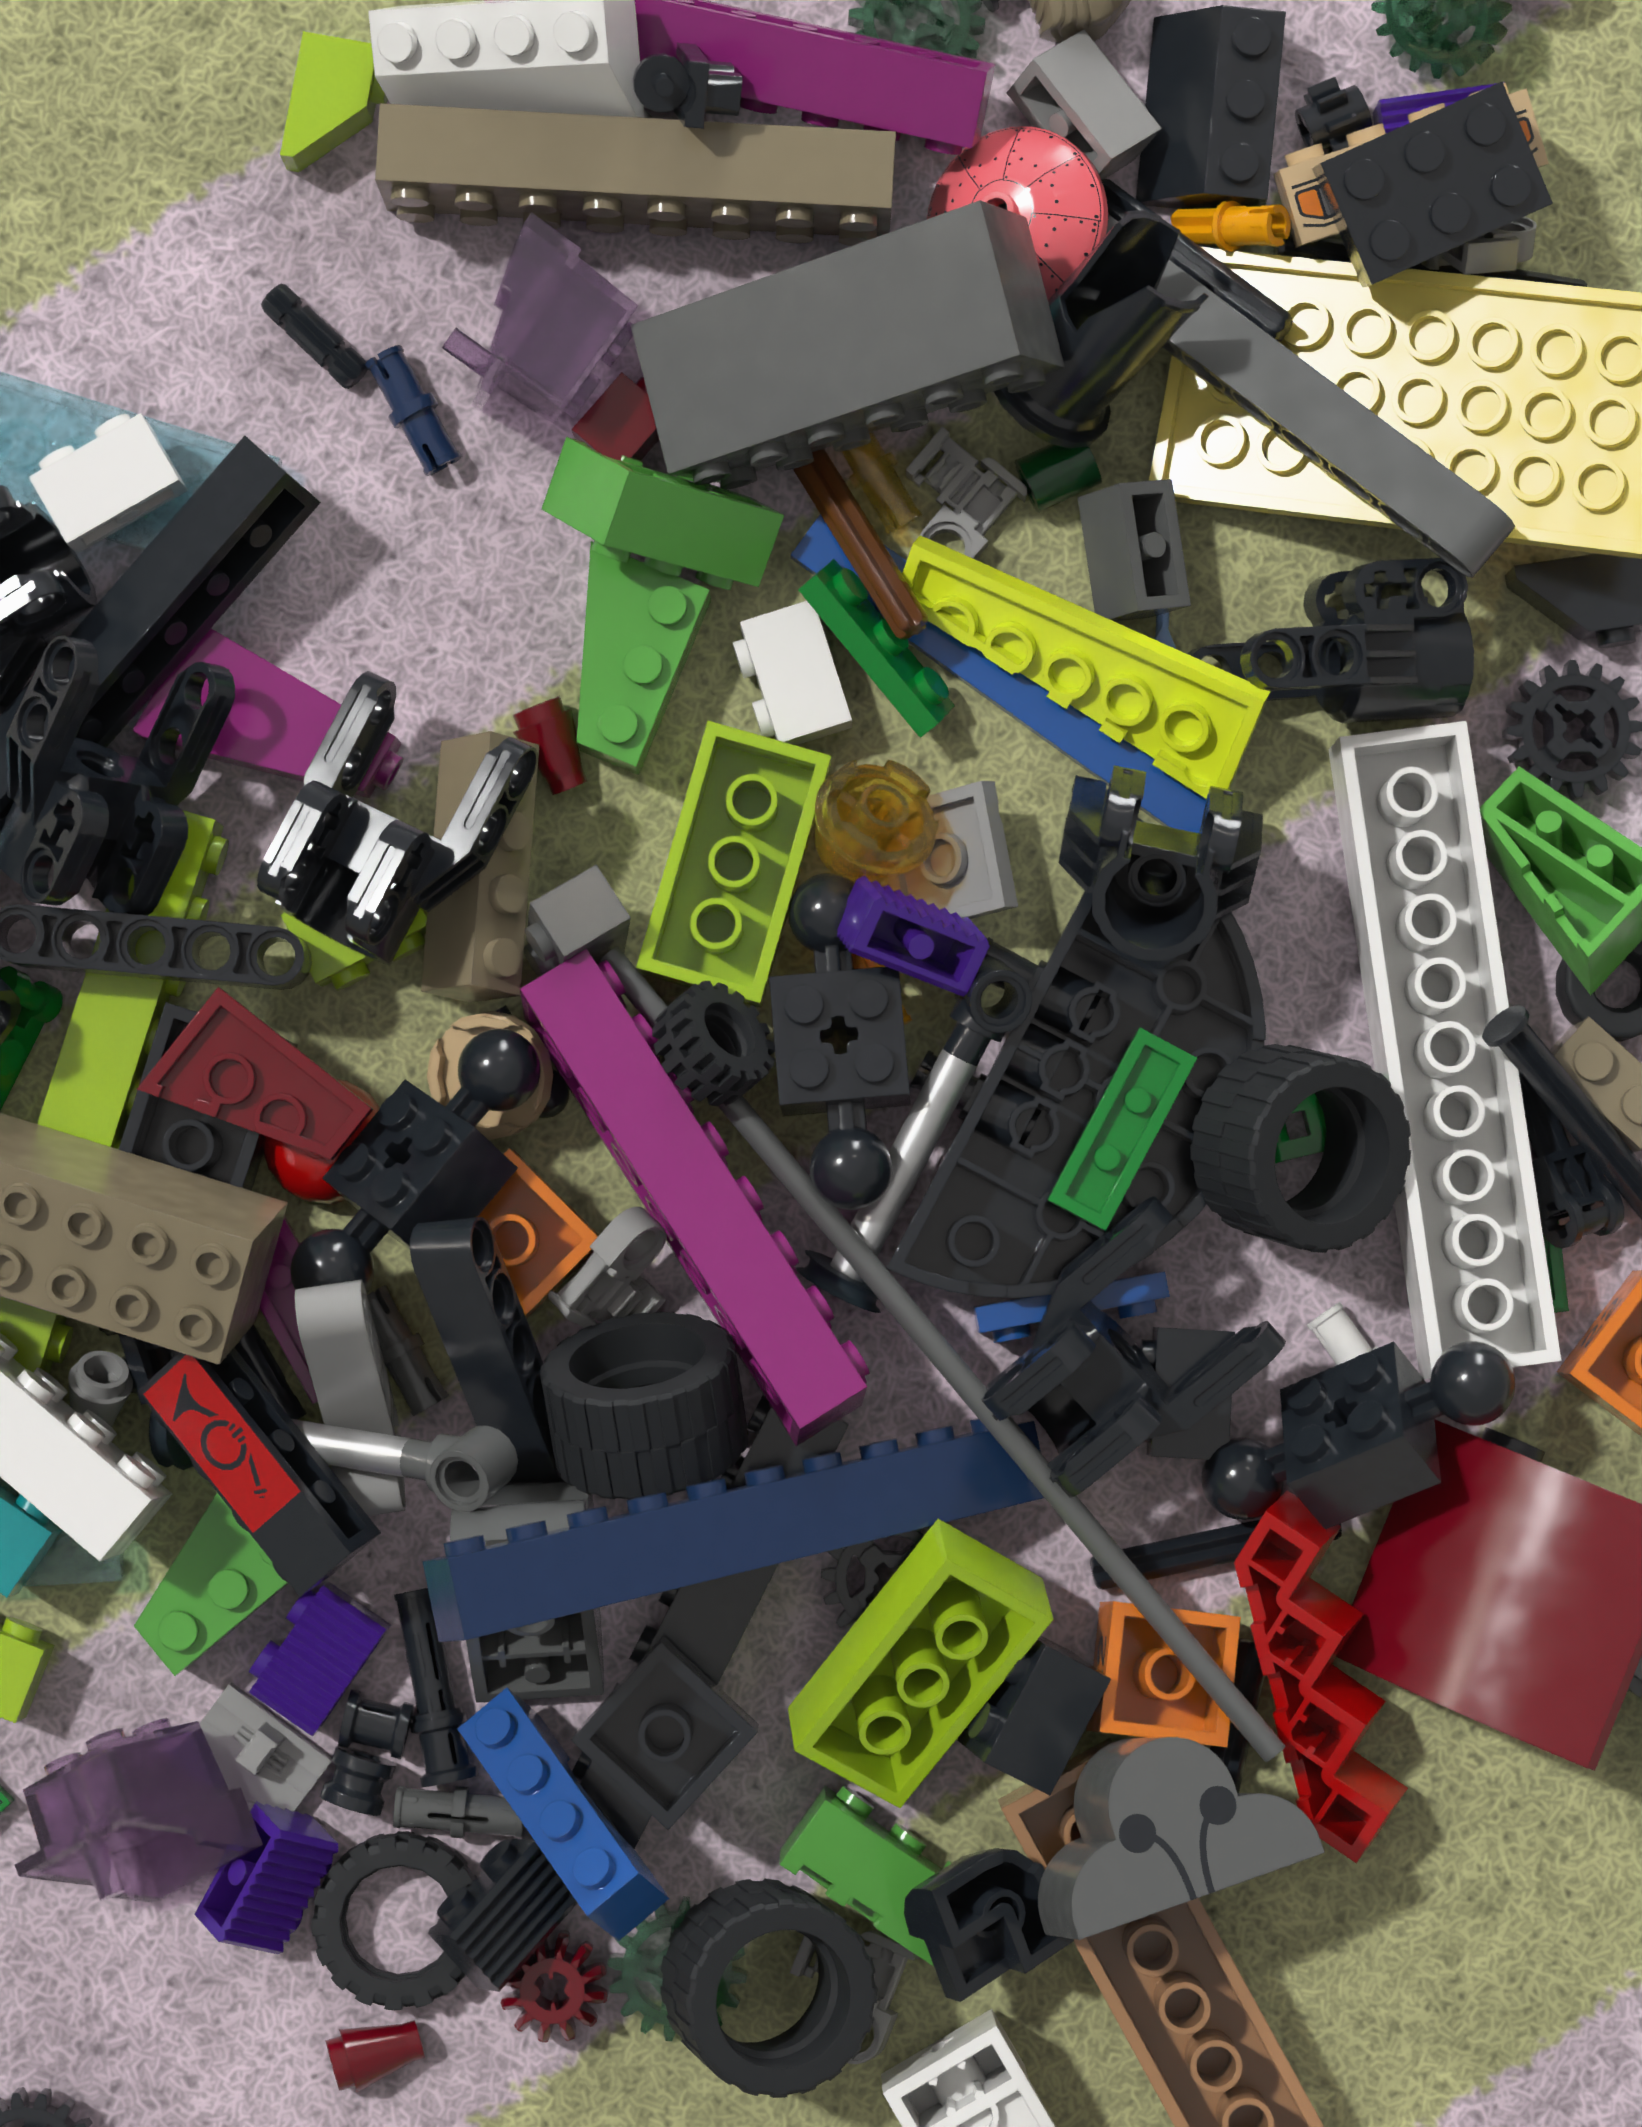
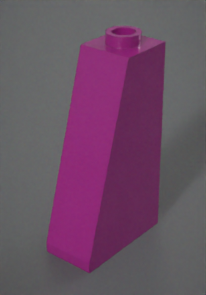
[132,628,404,798]

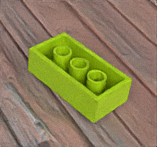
[636,720,832,1008]
[788,1518,1054,1808]

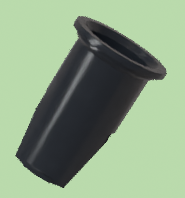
[993,210,1209,449]

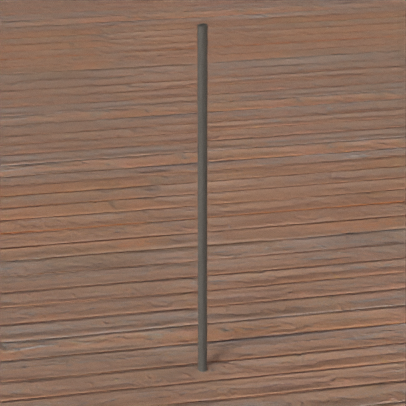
[598,946,1285,1763]

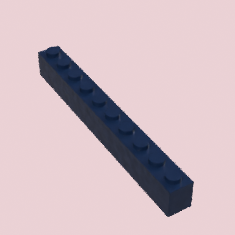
[422,1418,1044,1642]

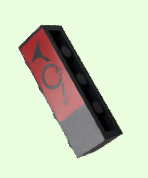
[138,1348,381,1597]

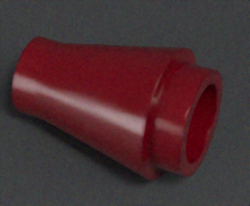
[513,696,587,795]
[325,2020,425,2093]

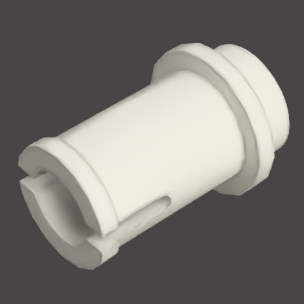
[1306,1302,1379,1365]

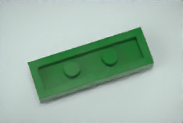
[798,559,955,738]
[1047,1028,1197,1231]

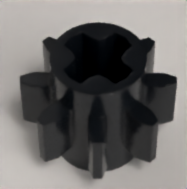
[1295,77,1372,154]

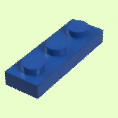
[973,1271,1170,1343]

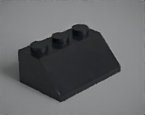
[1136,5,1286,209]

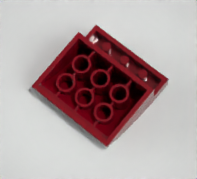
[1337,1419,1642,1771]

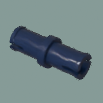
[365,345,462,476]

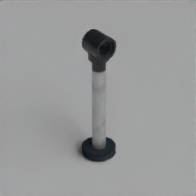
[796,956,1033,1313]

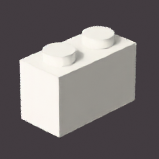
[29,413,188,554]
[732,601,852,745]

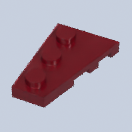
[137,987,374,1160]

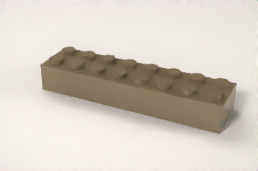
[375,103,896,246]

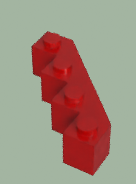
[1234,1490,1408,1863]

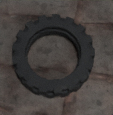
[311,1831,477,2010]

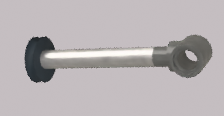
[149,1412,518,1512]

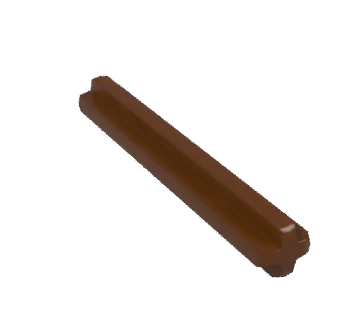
[793,449,928,640]

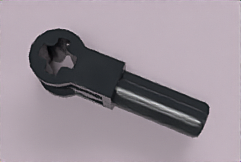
[1518,1070,1624,1249]

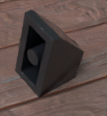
[1505,554,1642,648]

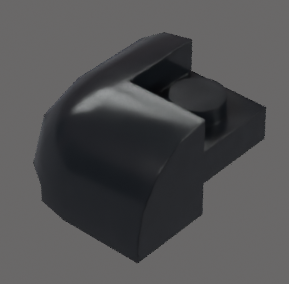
[904,1848,1074,2002]

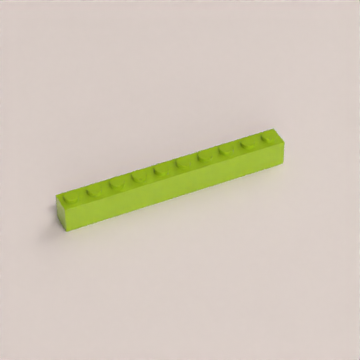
[0,810,229,1374]

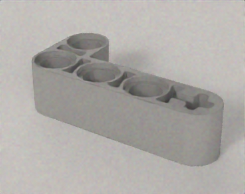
[295,1280,406,1516]

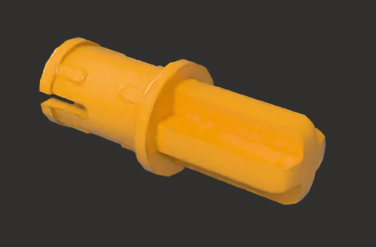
[1170,200,1291,252]

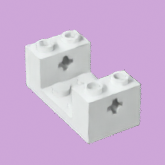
[881,2009,1056,2127]

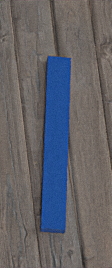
[790,514,1206,833]

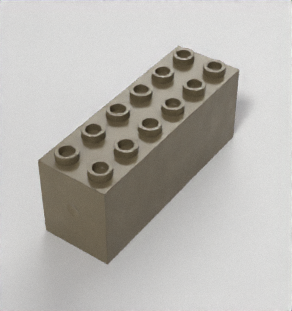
[0,1113,288,1365]

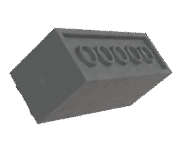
[630,200,1065,489]

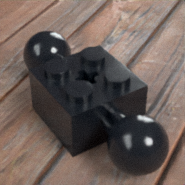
[769,873,911,1210]
[290,1029,541,1294]
[1201,1341,1515,1529]

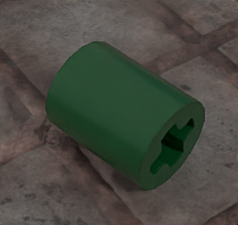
[1015,444,1102,513]

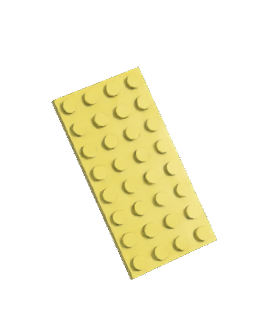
[1149,247,1642,559]

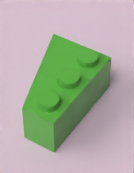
[541,437,784,590]
[577,541,711,775]
[1480,766,1642,996]
[134,1493,289,1676]
[780,1785,953,1966]

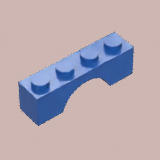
[457,1687,670,1941]

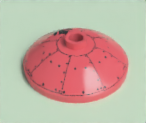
[927,126,1108,300]

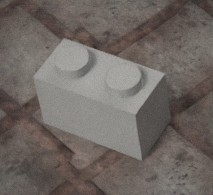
[1006,29,1162,180]

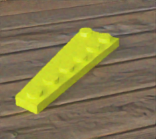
[902,535,1271,799]

